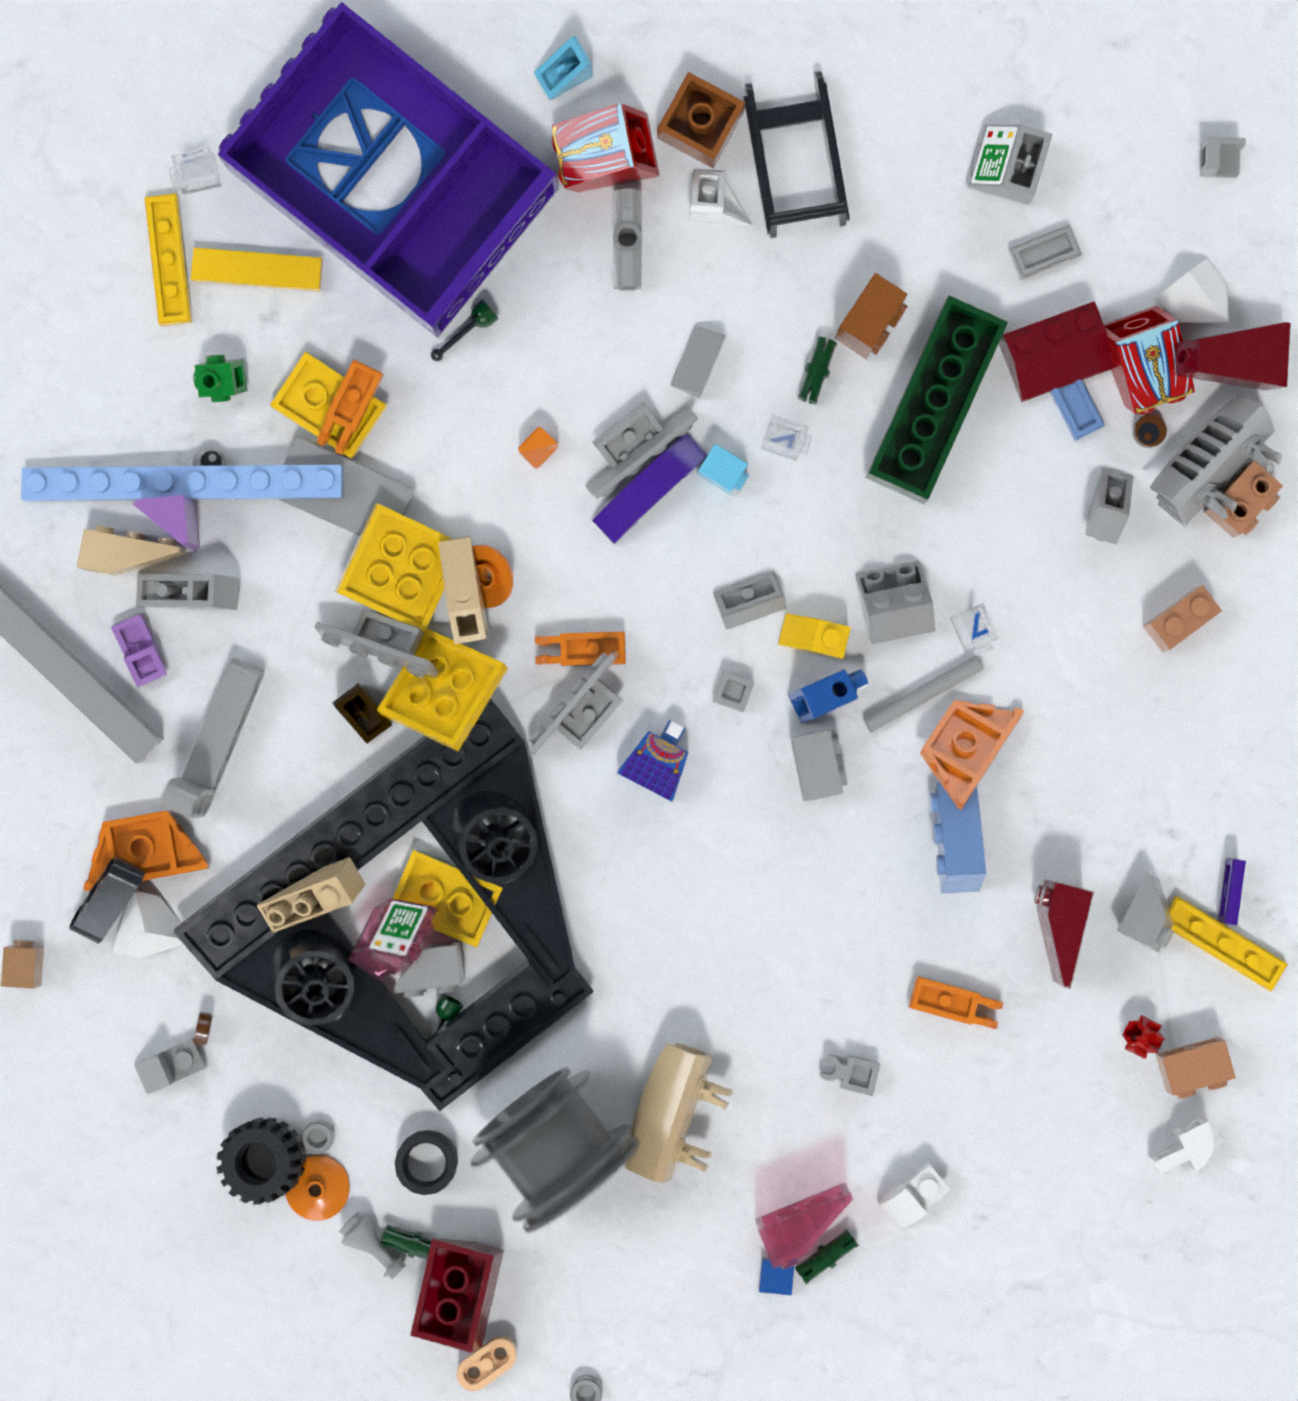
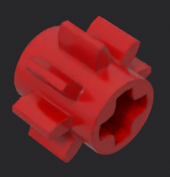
[1122,1015,1165,1059]

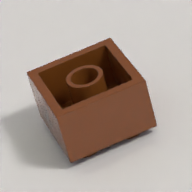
[657,72,746,169]
[834,273,908,359]

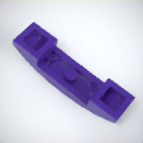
[592,433,707,544]

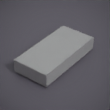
[1009,225,1082,280]

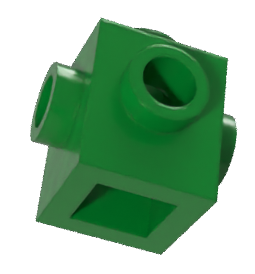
[193,354,248,402]

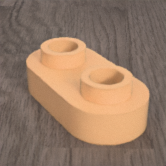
[457,1336,517,1391]

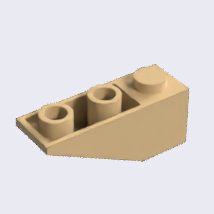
[77,525,186,576]
[438,536,489,644]
[257,857,365,933]

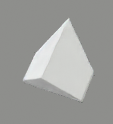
[690,170,753,226]
[1155,259,1229,323]
[112,891,184,958]

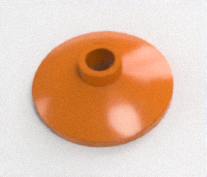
[473,545,514,608]
[285,1155,350,1221]

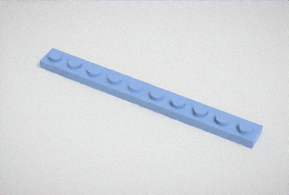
[21,464,344,502]

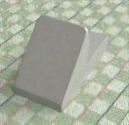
[134,1038,207,1094]

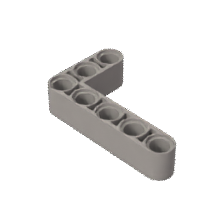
[160,658,264,818]

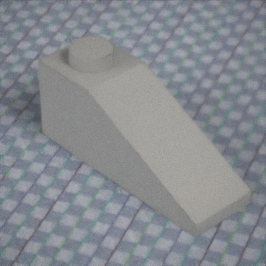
[136,574,239,610]

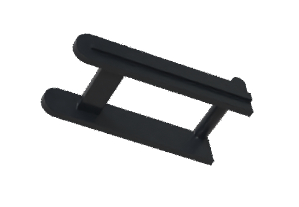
[743,71,850,238]

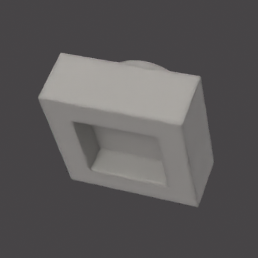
[713,671,754,712]

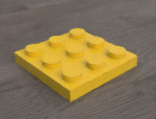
[335,503,452,633]
[377,629,508,751]

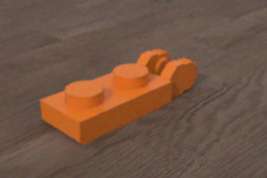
[317,360,384,455]
[535,631,626,666]
[908,976,1004,1029]

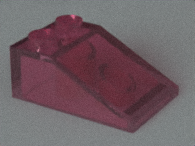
[755,1182,853,1269]

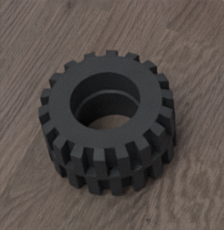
[216,1117,306,1205]

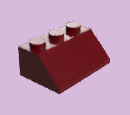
[999,301,1113,403]
[410,1238,504,1353]

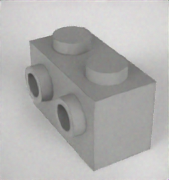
[790,729,848,801]

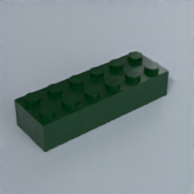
[865,295,1008,504]

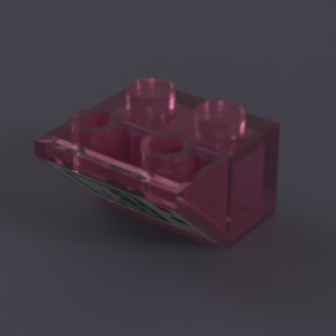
[349,898,437,981]

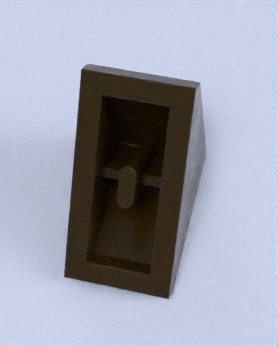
[332,683,393,744]

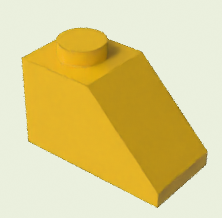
[778,613,851,660]

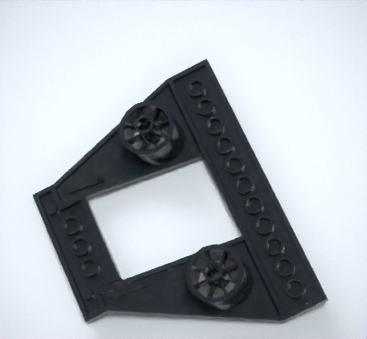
[174,698,594,1112]

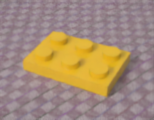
[270,352,388,460]
[387,850,502,948]

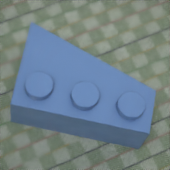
[930,782,987,894]

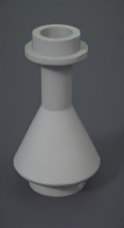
[339,1212,406,1279]

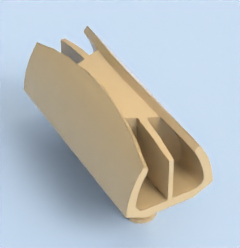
[625,1043,733,1183]

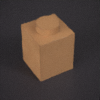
[1,940,44,989]

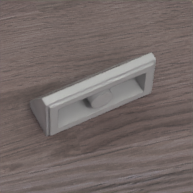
[671,326,726,398]
[713,571,786,629]

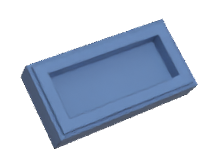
[1050,380,1105,441]

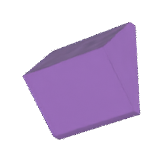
[133,495,200,552]

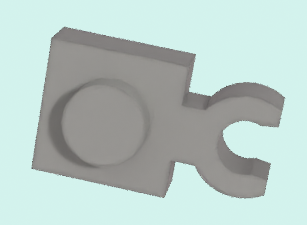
[820,1054,881,1096]

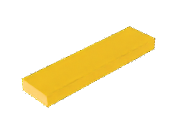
[144,193,193,326]
[191,247,323,292]
[1168,896,1288,992]

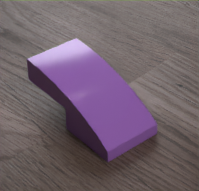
[111,612,168,688]

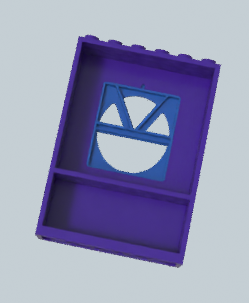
[217,2,559,338]

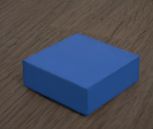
[759,1257,795,1296]

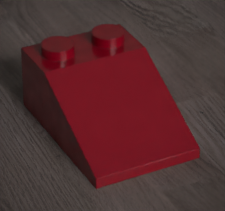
[1034,879,1094,989]

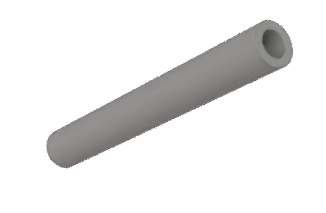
[863,655,984,733]

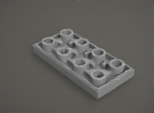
[278,436,415,536]

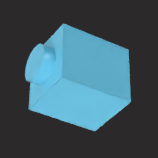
[697,444,749,495]

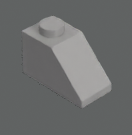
[1085,467,1133,544]
[1117,873,1173,952]

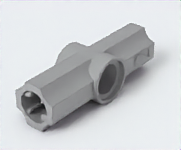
[613,189,642,291]

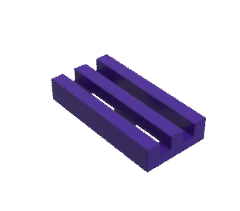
[1218,858,1246,925]

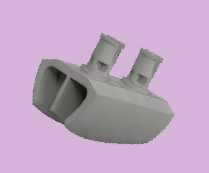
[1149,394,1282,527]

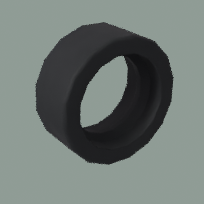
[394,1130,458,1195]

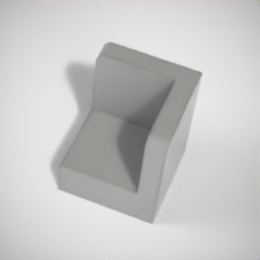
[1200,137,1246,178]

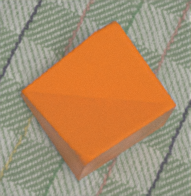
[518,427,558,469]

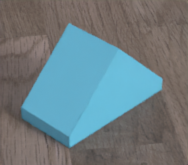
[534,36,593,100]

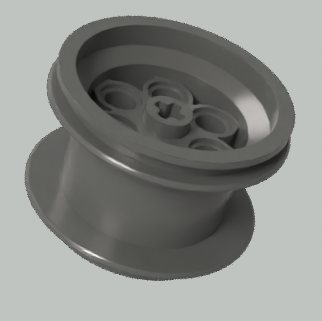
[471,1067,640,1233]

